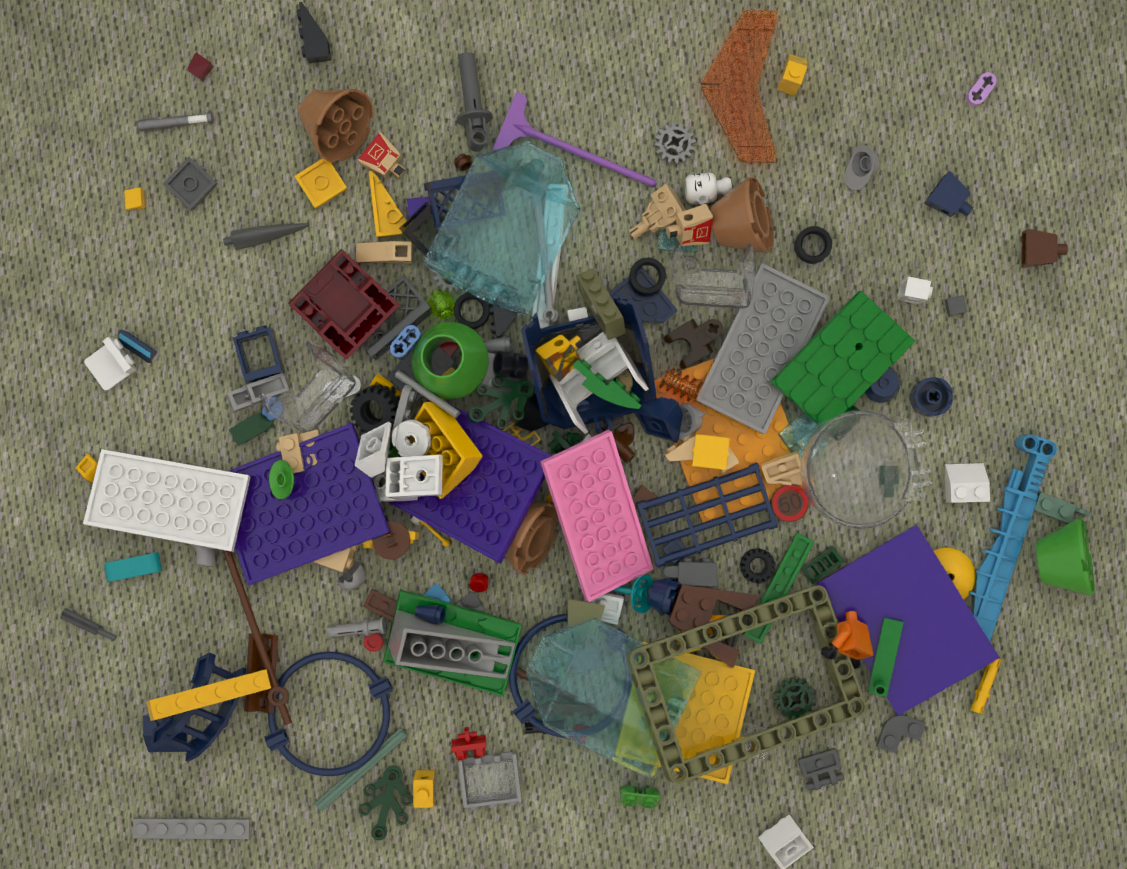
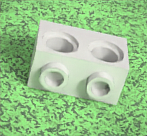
[897,277,933,305]

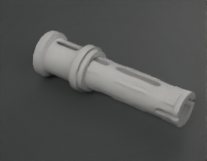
[327,617,387,638]

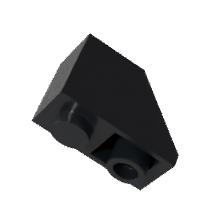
[489,296,518,338]

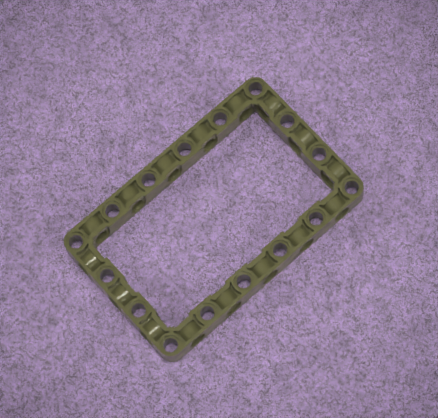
[626,585,866,784]

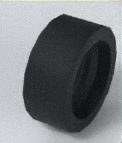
[794,226,832,264]
[629,257,666,295]
[453,292,490,329]

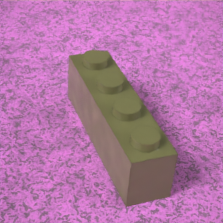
[576,268,626,340]

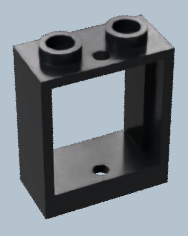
[399,202,461,262]

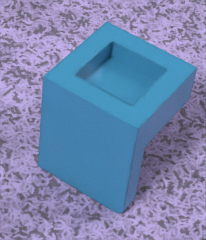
[423,584,451,602]

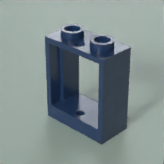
[233,325,285,383]

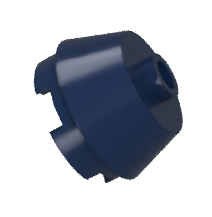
[864,367,900,403]
[648,579,680,616]

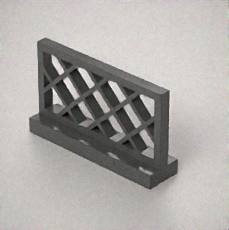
[362,275,434,360]

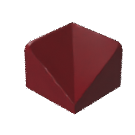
[187,52,214,82]

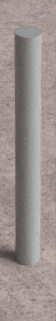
[395,370,460,418]

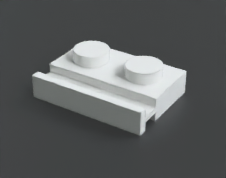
[583,593,624,625]

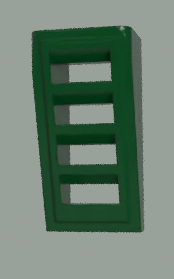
[801,546,844,584]

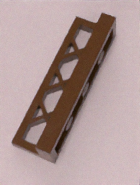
[244,633,278,713]

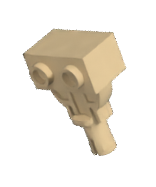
[629,184,686,240]

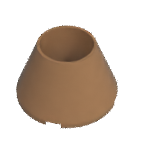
[710,176,774,253]
[505,502,560,575]

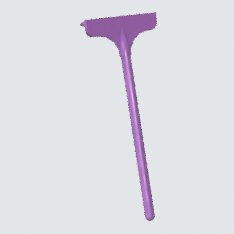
[492,92,657,187]

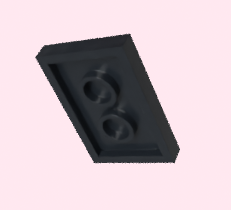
[388,346,455,403]

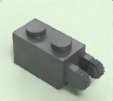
[663,558,717,586]

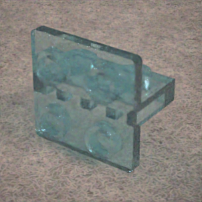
[778,413,828,464]

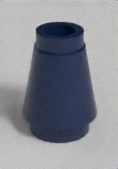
[415,605,446,624]

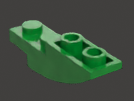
[572,359,641,409]

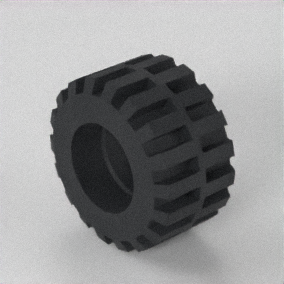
[350,384,400,433]

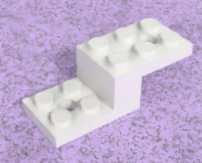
[372,455,443,502]

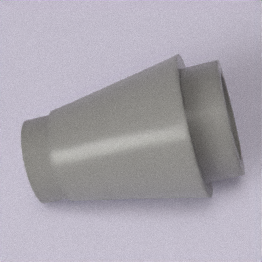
[484,336,513,353]

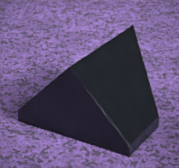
[514,389,549,432]

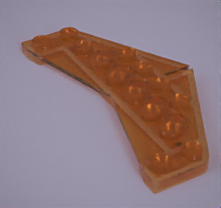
[701,10,778,163]

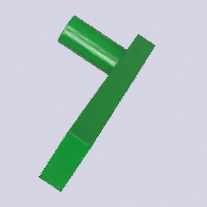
[867,617,904,697]

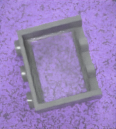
[458,751,522,810]

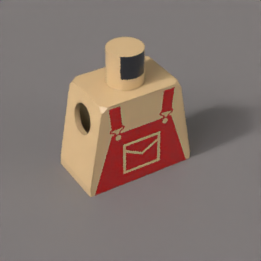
[357,132,406,178]
[666,204,713,246]

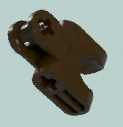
[663,319,723,369]

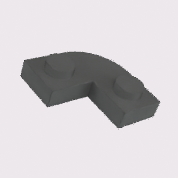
[876,715,926,753]

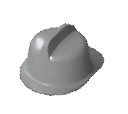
[845,145,880,190]
[679,403,705,440]

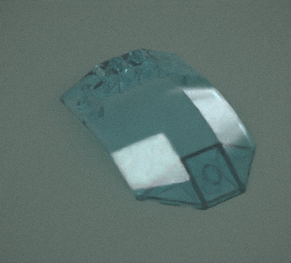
[423,141,580,316]
[526,618,702,780]

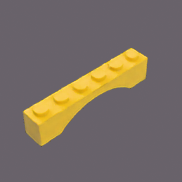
[146,669,271,721]

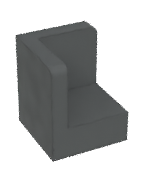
[456,592,486,612]

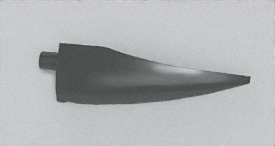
[223,223,309,250]

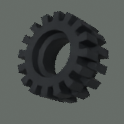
[740,548,776,583]

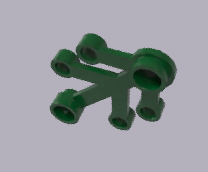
[468,376,535,430]
[359,766,413,840]

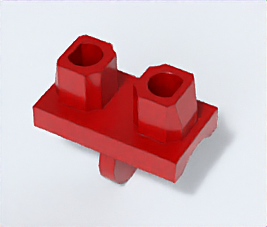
[451,727,487,760]

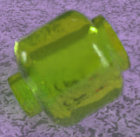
[428,290,455,319]

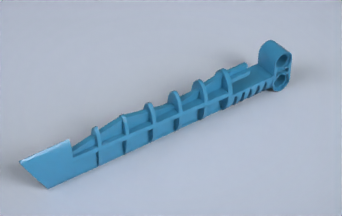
[969,434,1057,641]

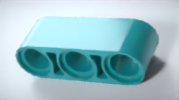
[104,552,162,582]

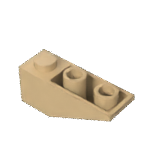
[356,241,414,264]

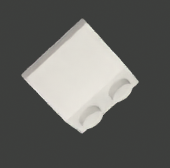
[355,422,391,478]
[945,463,990,503]
[758,815,814,869]

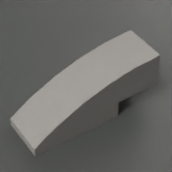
[226,373,289,413]

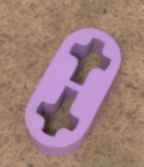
[966,72,997,106]

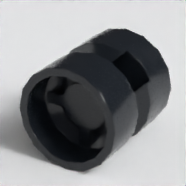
[493,351,528,379]

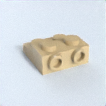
[276,430,321,474]

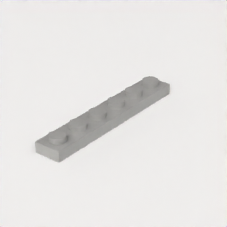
[133,818,250,839]

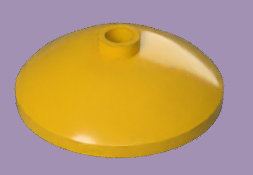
[933,548,976,600]

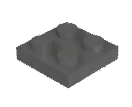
[163,157,218,211]

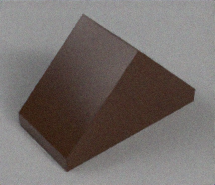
[632,485,665,510]

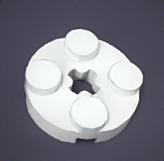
[392,420,431,457]

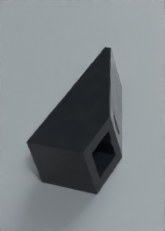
[297,2,331,63]

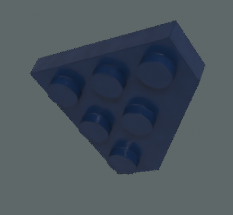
[609,267,678,323]

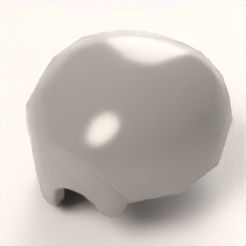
[337,562,366,591]

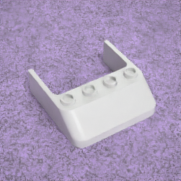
[550,332,649,434]

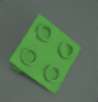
[619,785,661,809]

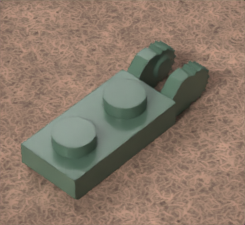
[1034,492,1090,525]

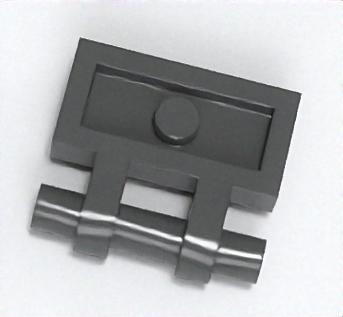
[798,748,845,791]

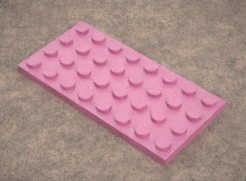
[540,430,653,602]

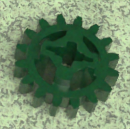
[774,677,816,719]

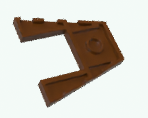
[667,585,758,668]

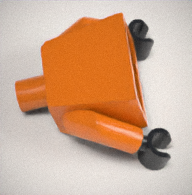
[821,611,873,669]

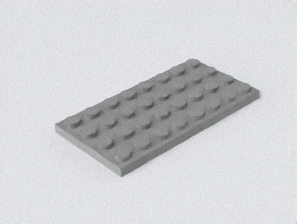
[695,263,830,435]

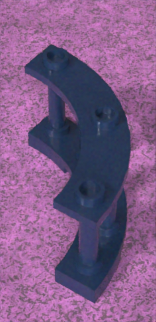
[150,652,246,762]

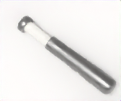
[137,112,214,131]

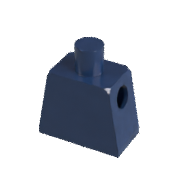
[924,171,974,217]

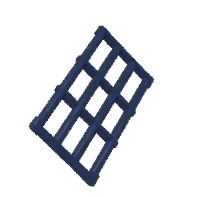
[636,463,778,568]

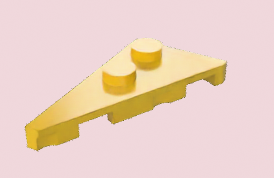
[369,171,406,238]

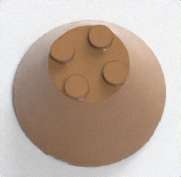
[297,89,374,163]

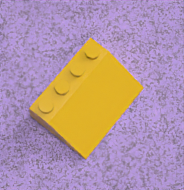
[408,402,482,499]

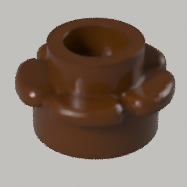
[454,154,473,171]

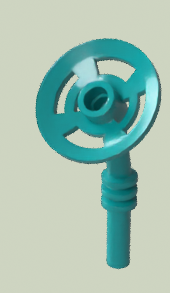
[578,575,654,613]

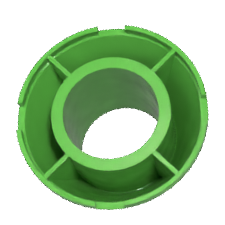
[412,322,489,399]
[1036,518,1095,596]

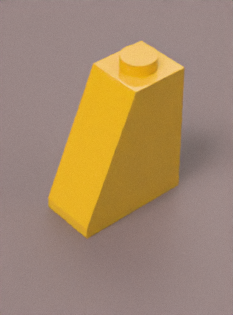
[777,54,807,96]

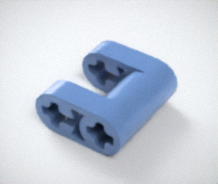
[390,325,422,361]

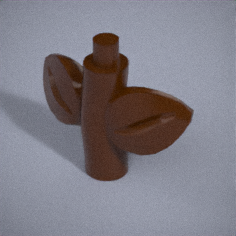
[595,422,636,464]

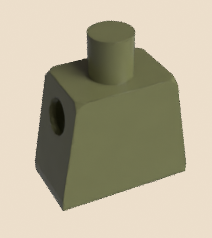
[567,599,605,646]

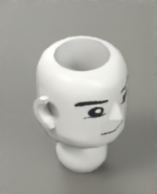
[685,172,732,205]

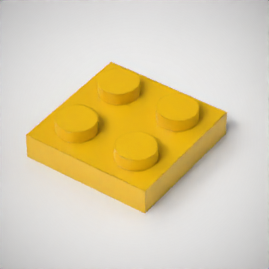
[295,158,348,209]

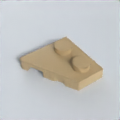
[760,451,809,487]

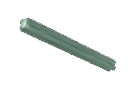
[315,728,407,811]

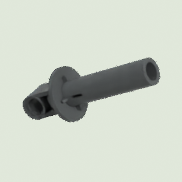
[456,52,493,152]

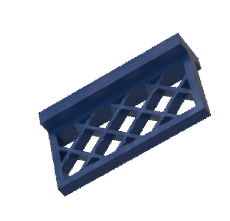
[423,169,506,229]

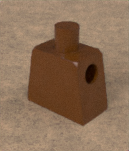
[1021,229,1068,268]

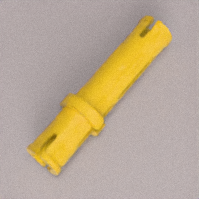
[970,659,1002,714]

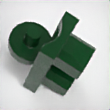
[548,430,582,454]

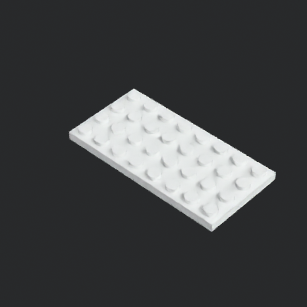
[83,449,250,552]

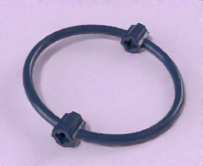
[509,614,632,739]
[264,652,393,776]

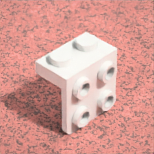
[84,337,137,391]

